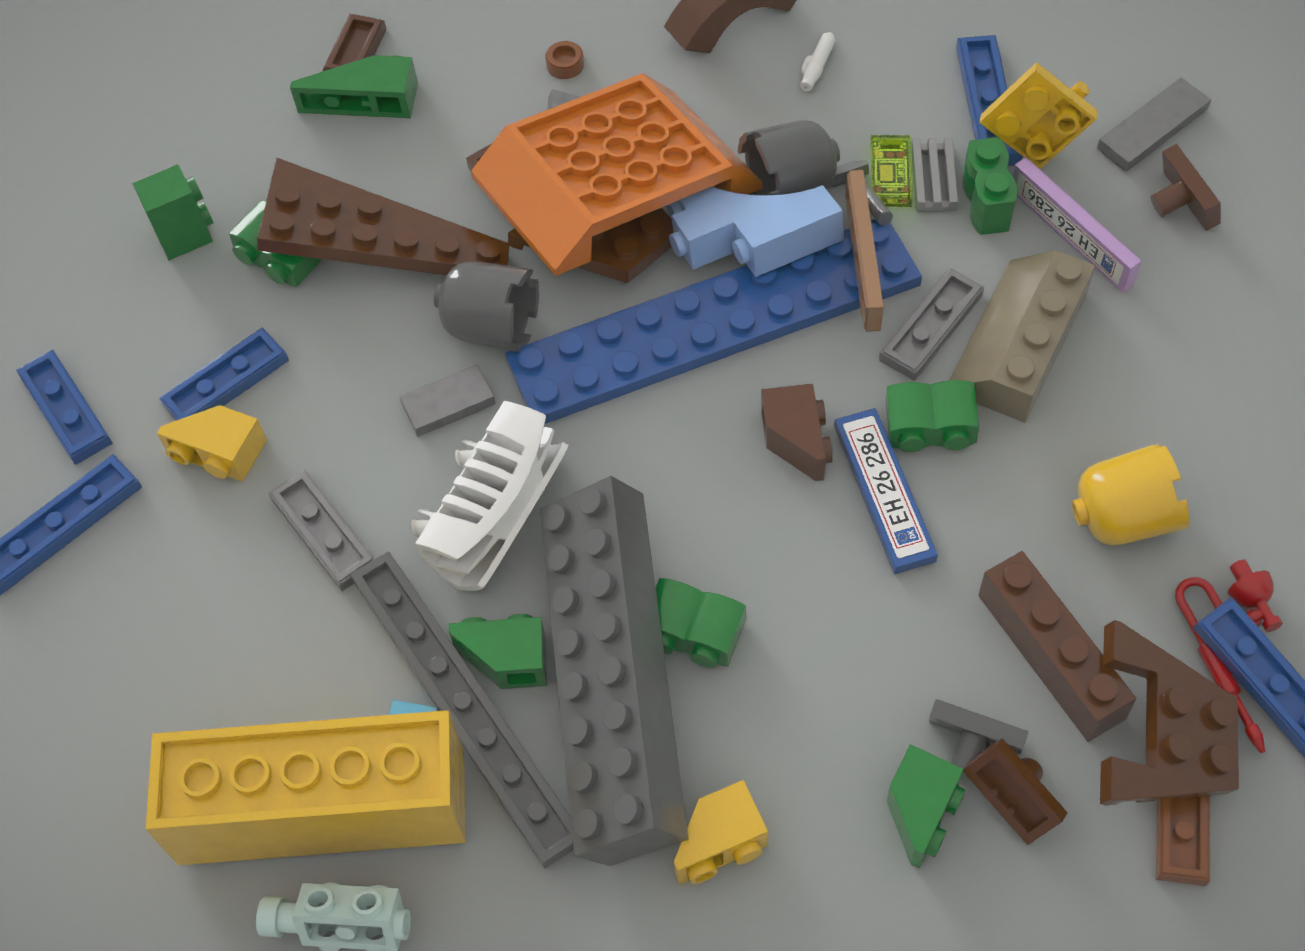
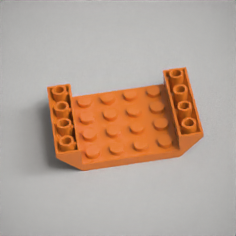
[471,73,763,276]

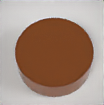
[545,41,584,79]

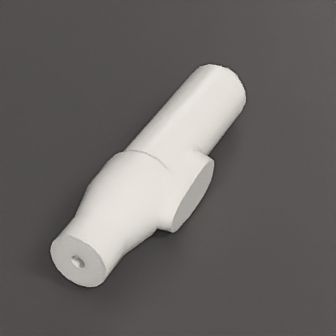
[800,32,836,92]

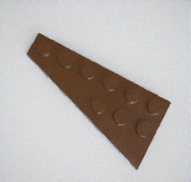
[257,157,509,276]

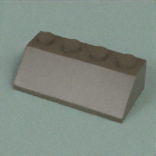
[950,250,1095,423]

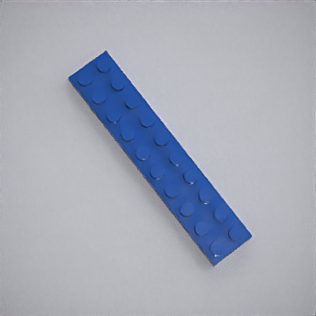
[505,219,922,424]

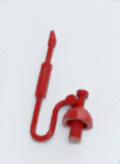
[1175,559,1283,753]

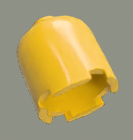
[1071,444,1190,546]

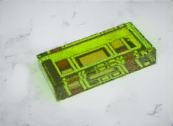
[870,135,913,207]

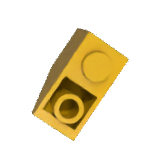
[157,405,267,482]
[674,780,768,885]

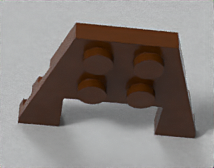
[508,208,674,283]
[1100,620,1239,806]

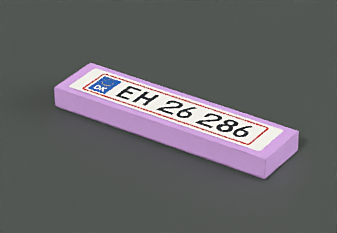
[1013,157,1141,293]

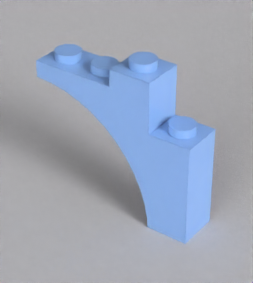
[667,185,844,277]

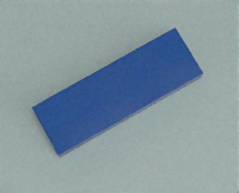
[159,327,289,421]
[16,349,113,465]

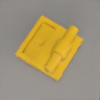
[980,62,1098,169]

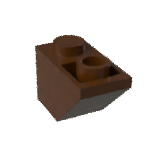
[761,384,832,481]

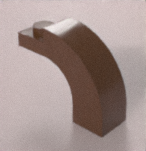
[664,0,797,53]

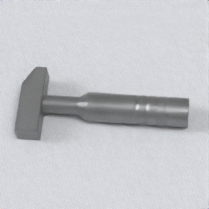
[832,160,893,225]

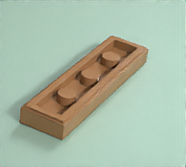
[845,170,884,332]

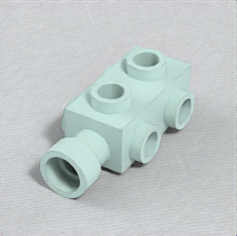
[256,882,411,951]

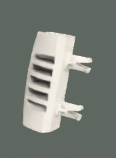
[411,401,569,591]

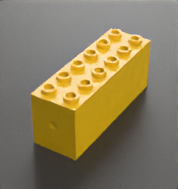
[146,710,466,865]

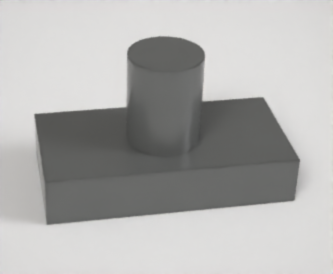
[929,699,1029,769]

